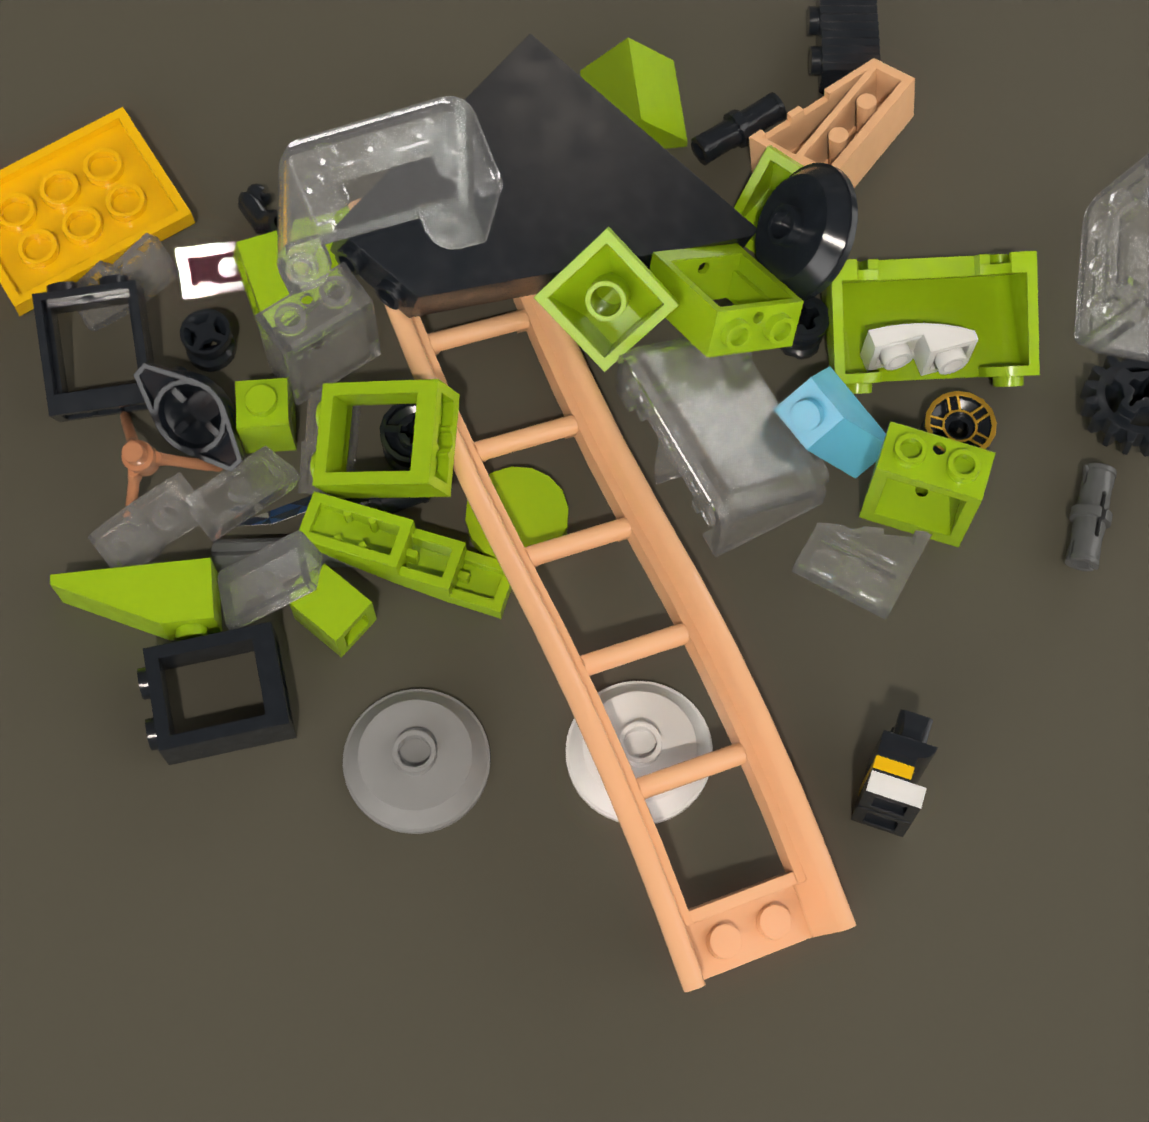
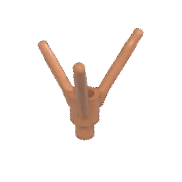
[120,412,223,519]

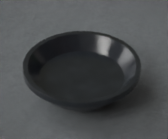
[755,163,858,301]

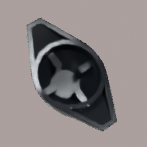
[133,362,244,472]

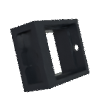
[32,274,154,422]
[137,622,297,765]

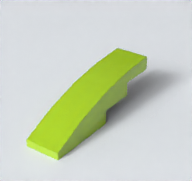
[296,491,512,619]

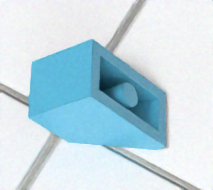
[773,366,886,479]

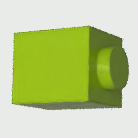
[235,378,297,454]
[288,563,377,658]

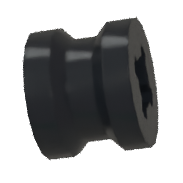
[180,309,237,372]

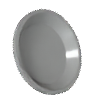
[343,689,491,834]

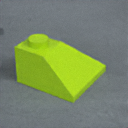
[533,226,680,372]

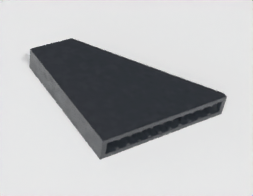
[330,34,757,318]

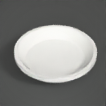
[566,681,713,824]

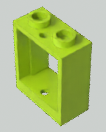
[649,243,804,358]
[310,379,460,498]
[859,421,996,548]

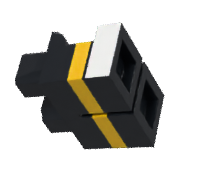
[851,710,938,837]

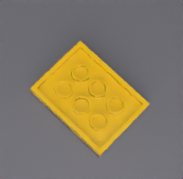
[0,107,195,316]

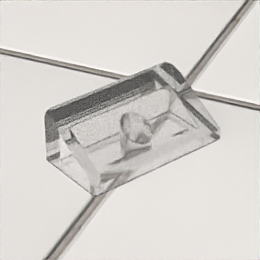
[181,445,301,542]
[218,531,323,630]

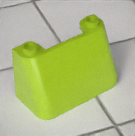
[821,251,1040,394]

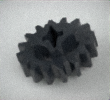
[1080,350,1149,457]

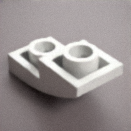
[860,323,978,376]

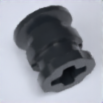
[780,297,829,360]

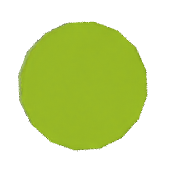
[465,466,569,559]

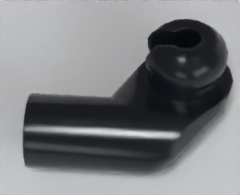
[238,184,291,235]

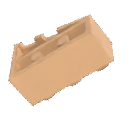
[749,58,915,188]

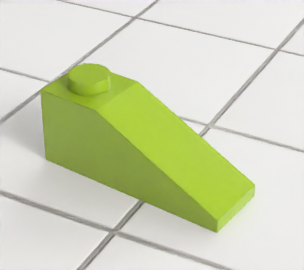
[50,558,222,641]

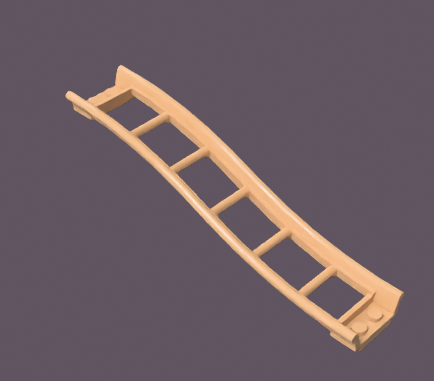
[350,202,856,993]

